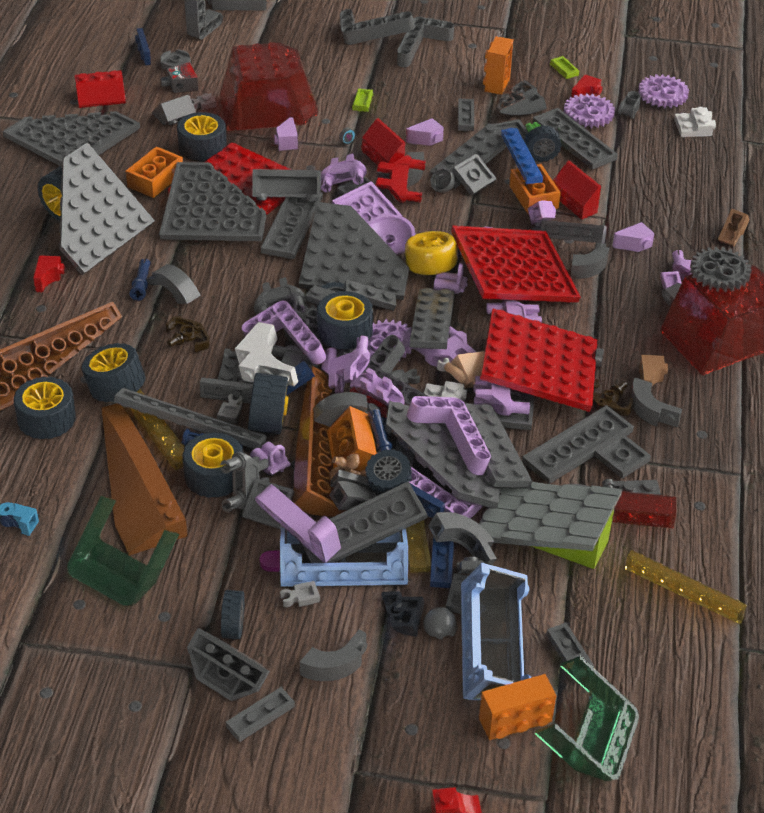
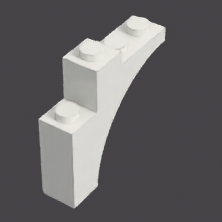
[235,322,298,386]

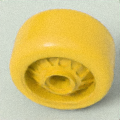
[405,231,458,275]

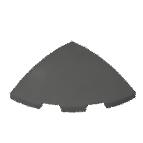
[497,80,547,115]

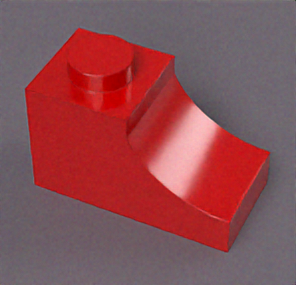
[571,74,602,98]
[33,256,65,292]
[431,787,482,813]

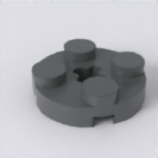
[161,50,191,70]

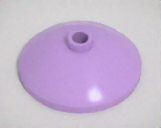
[368,214,415,255]

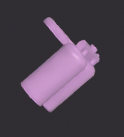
[434,263,468,294]
[250,442,290,475]

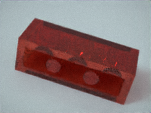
[613,491,676,528]

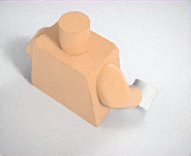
[437,351,484,389]

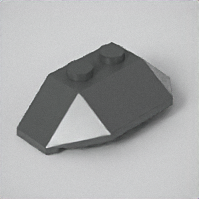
[187,628,270,701]

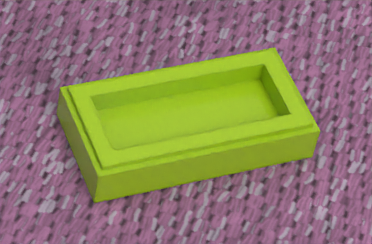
[550,56,579,79]
[352,88,373,112]

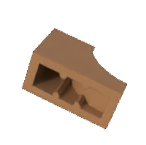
[718,209,749,247]
[639,355,668,386]

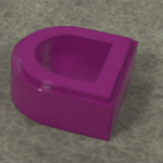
[260,551,280,572]

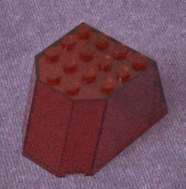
[220,42,318,131]
[660,265,764,375]

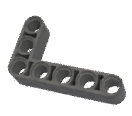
[185,0,223,40]
[340,9,415,45]
[397,17,454,67]
[362,335,429,406]

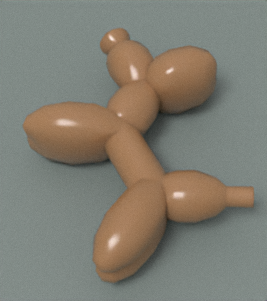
[330,454,367,480]

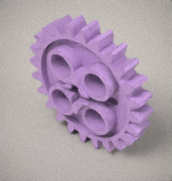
[638,74,689,108]
[564,93,615,128]
[367,319,414,362]

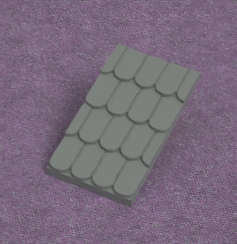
[479,482,622,569]

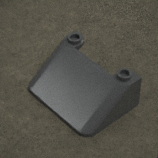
[252,169,321,201]

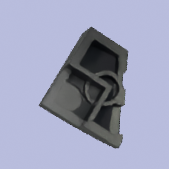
[381,592,425,637]

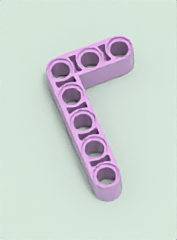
[242,301,326,364]
[407,396,491,475]
[409,467,483,519]
[255,484,341,563]

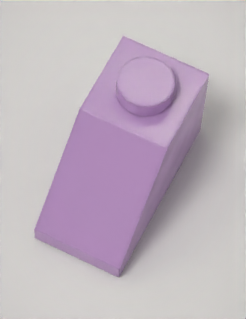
[274,117,298,151]
[406,118,444,146]
[528,201,556,225]
[613,222,654,252]

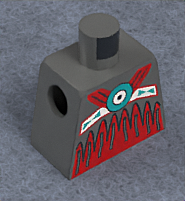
[160,62,198,93]

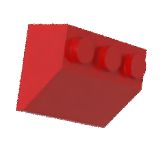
[75,70,126,108]
[361,118,405,165]
[553,161,601,219]

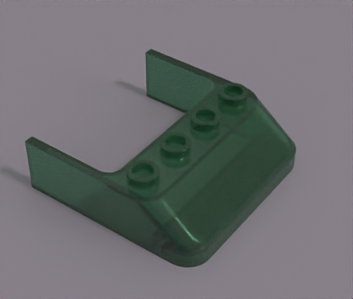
[67,496,179,606]
[535,656,639,782]

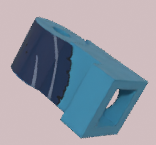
[0,502,39,536]

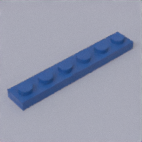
[501,128,543,184]

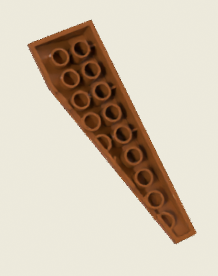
[0,302,122,411]
[293,366,347,517]
[101,403,187,556]

